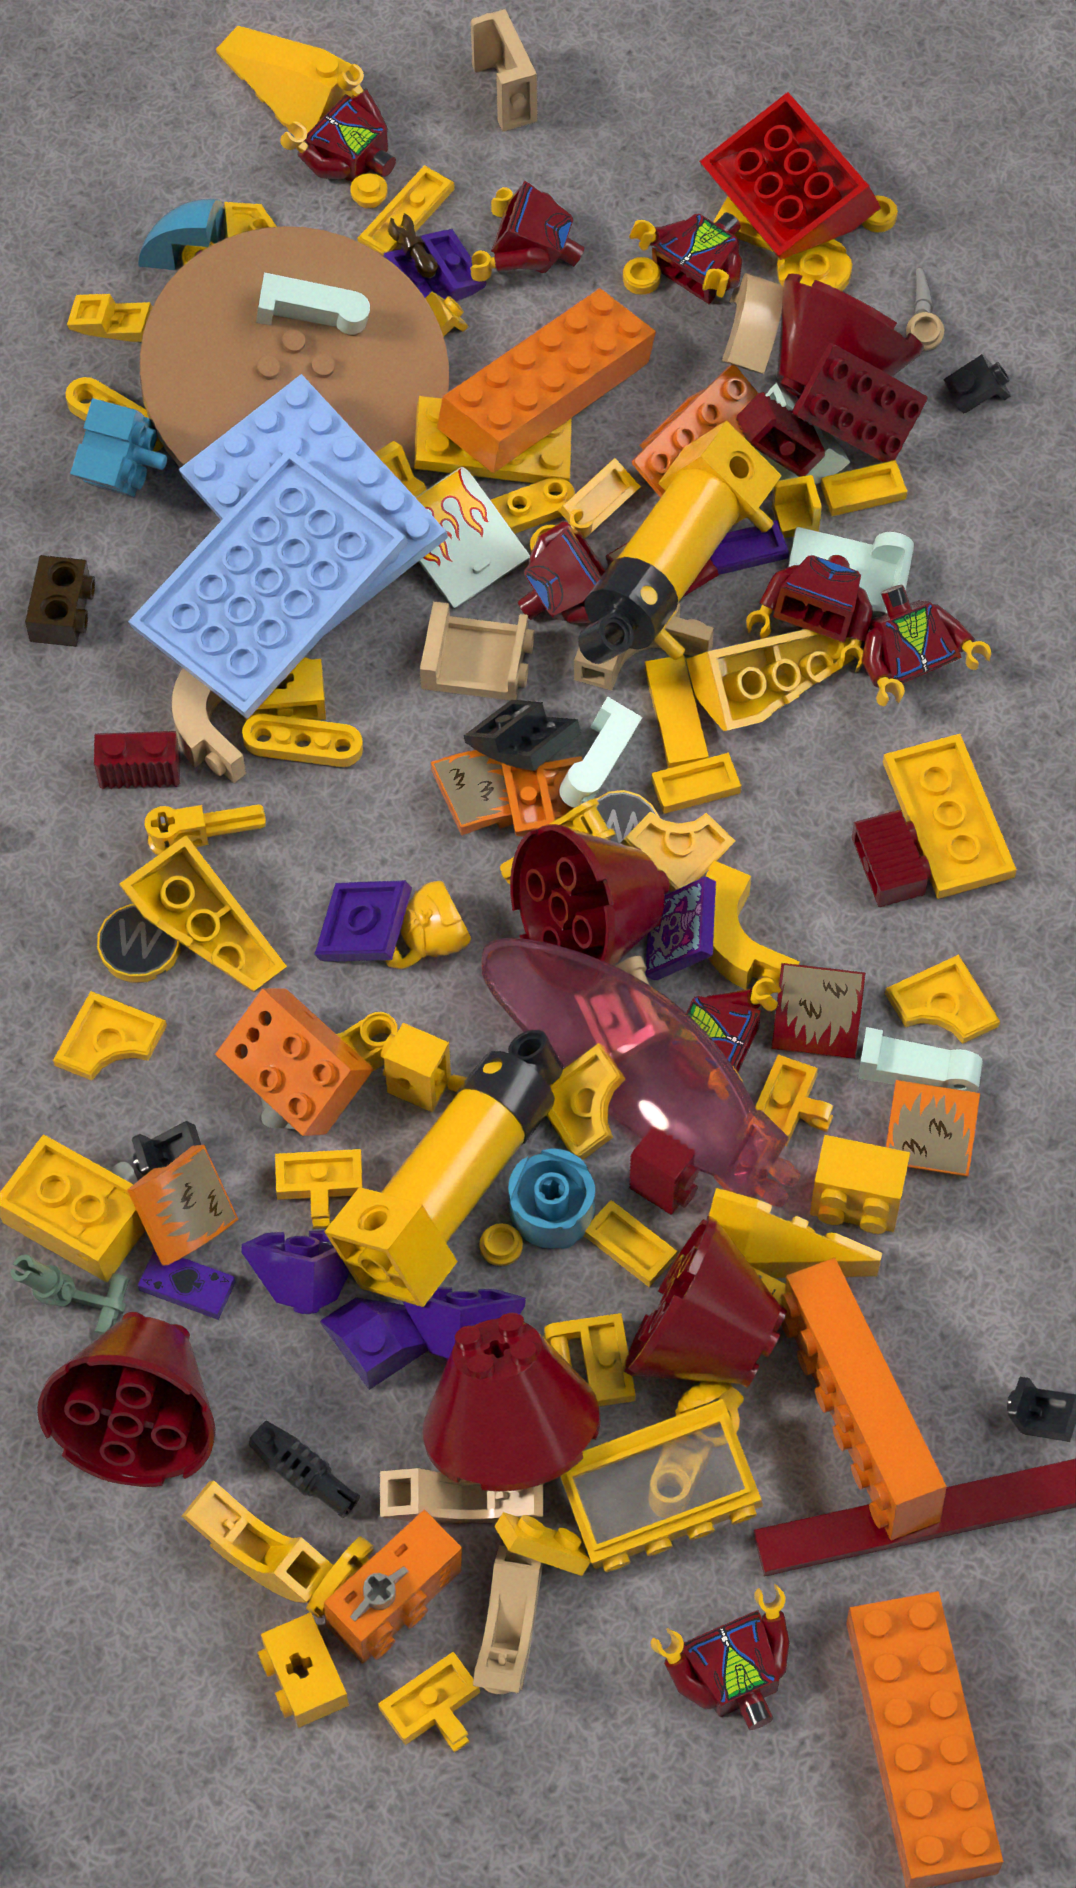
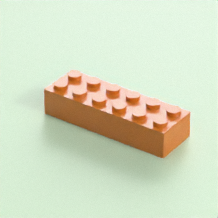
[437,288,656,473]
[781,1258,947,1541]
[846,1591,1004,1888]

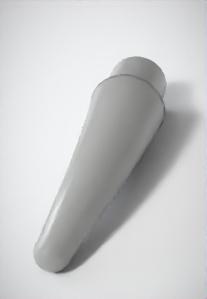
[914,268,933,315]

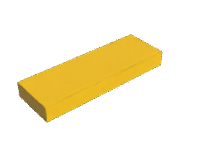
[357,165,455,256]
[644,655,709,769]

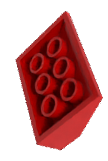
[699,92,881,260]

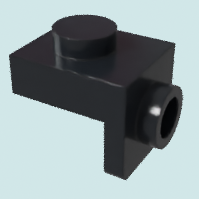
[943,354,1011,414]
[132,1121,201,1175]
[1007,1376,1076,1442]

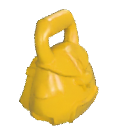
[385,881,472,969]

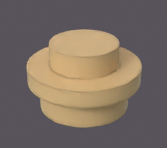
[906,312,944,351]

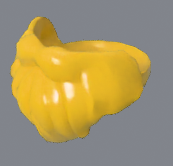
[675,1381,744,1447]

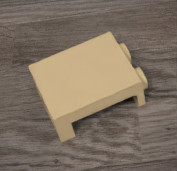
[471,9,537,132]
[420,601,535,700]

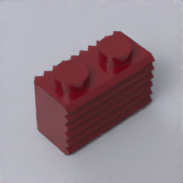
[736,392,825,477]
[94,731,180,789]
[851,810,932,907]
[629,1125,699,1215]

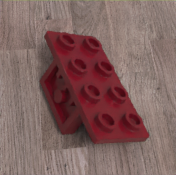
[791,343,928,463]

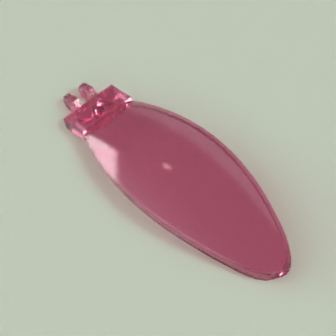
[482,938,801,1208]

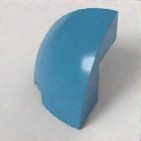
[138,199,224,270]

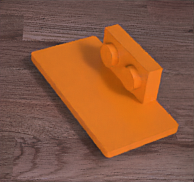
[632,364,758,498]

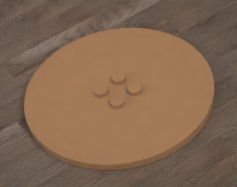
[140,226,449,471]

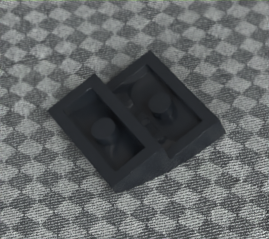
[464,699,581,771]

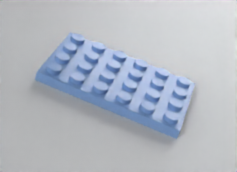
[179,374,448,635]
[128,448,408,719]

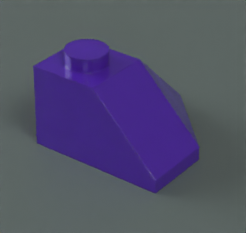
[241,1230,350,1314]
[402,1287,526,1361]
[320,1297,429,1390]

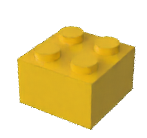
[810,1135,910,1234]

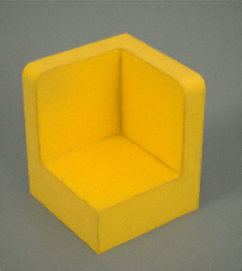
[772,475,822,538]

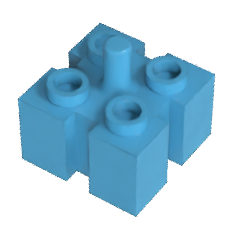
[70,398,167,497]

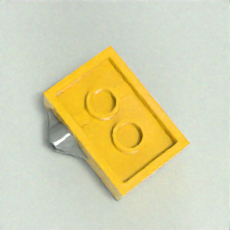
[0,1134,145,1283]

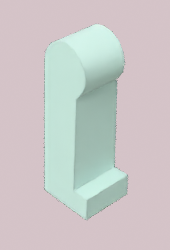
[256,272,370,335]
[559,697,643,808]
[858,1027,983,1093]

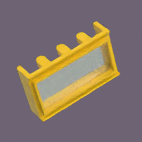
[560,1399,763,1572]

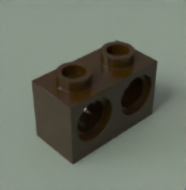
[25,555,96,647]

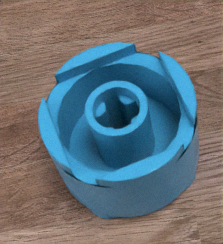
[508,1148,595,1249]

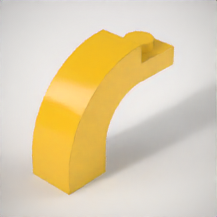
[706,860,800,990]
[181,1481,334,1603]

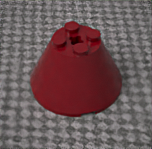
[777,273,924,399]
[510,824,670,991]
[623,1215,787,1388]
[37,1312,216,1487]
[423,1313,601,1492]

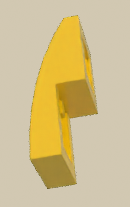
[67,294,153,342]

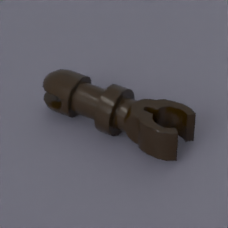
[388,213,438,278]

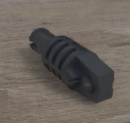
[249,1421,360,1518]

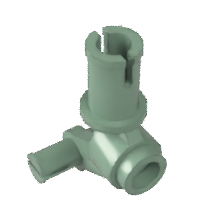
[11,1254,130,1335]

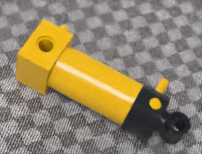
[578,420,782,664]
[324,1029,563,1307]

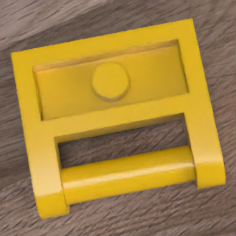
[544,1313,636,1406]

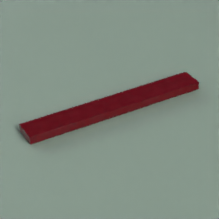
[753,1459,1076,1577]

